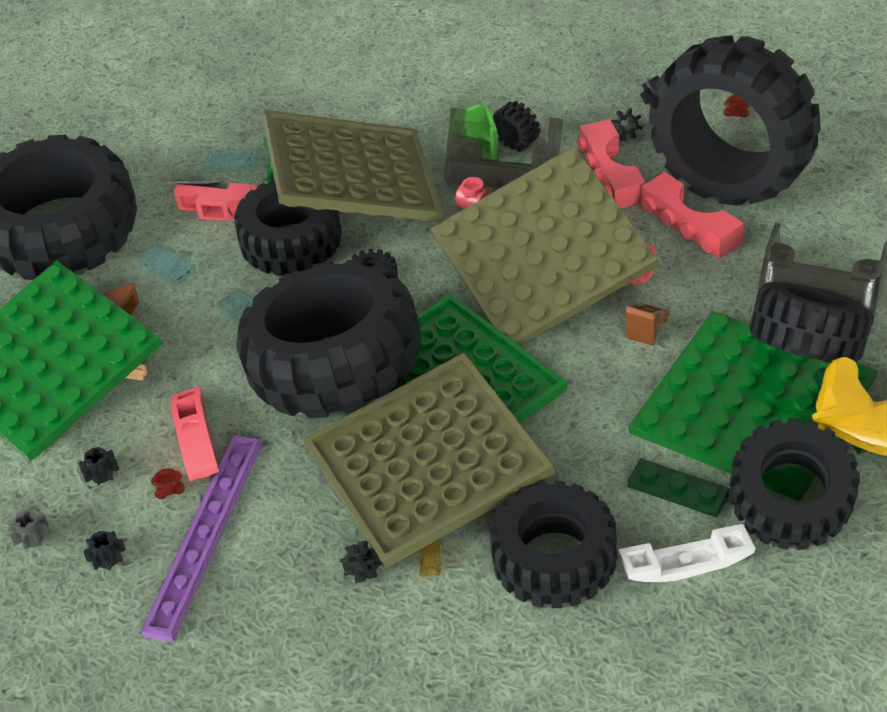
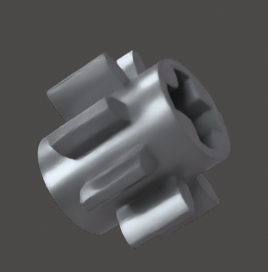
[8,510,50,550]

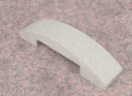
[618,524,756,582]

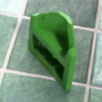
[457,103,498,161]

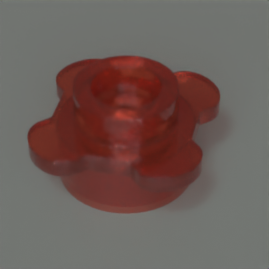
[723,95,750,118]
[151,468,185,499]

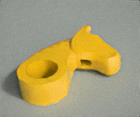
[807,357,887,456]

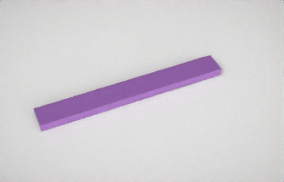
[141,435,262,642]

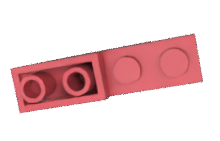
[174,182,258,220]
[170,386,220,481]

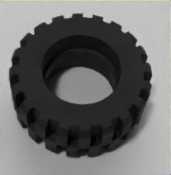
[234,179,342,276]
[749,281,874,363]
[729,418,860,550]
[490,481,617,609]

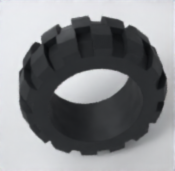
[649,35,821,206]
[0,134,137,280]
[236,260,421,418]

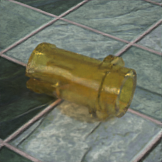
[419,539,443,577]

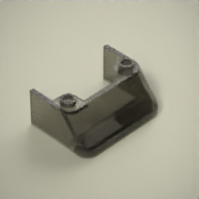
[444,108,563,193]
[756,222,887,327]

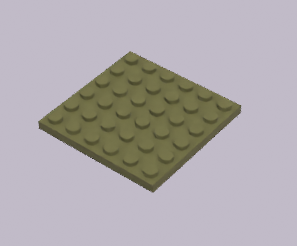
[263,110,443,222]
[430,146,660,347]
[304,353,555,569]

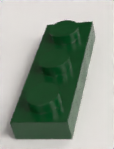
[628,458,729,518]

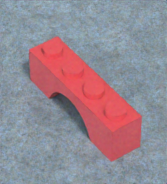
[577,119,646,208]
[641,172,744,259]

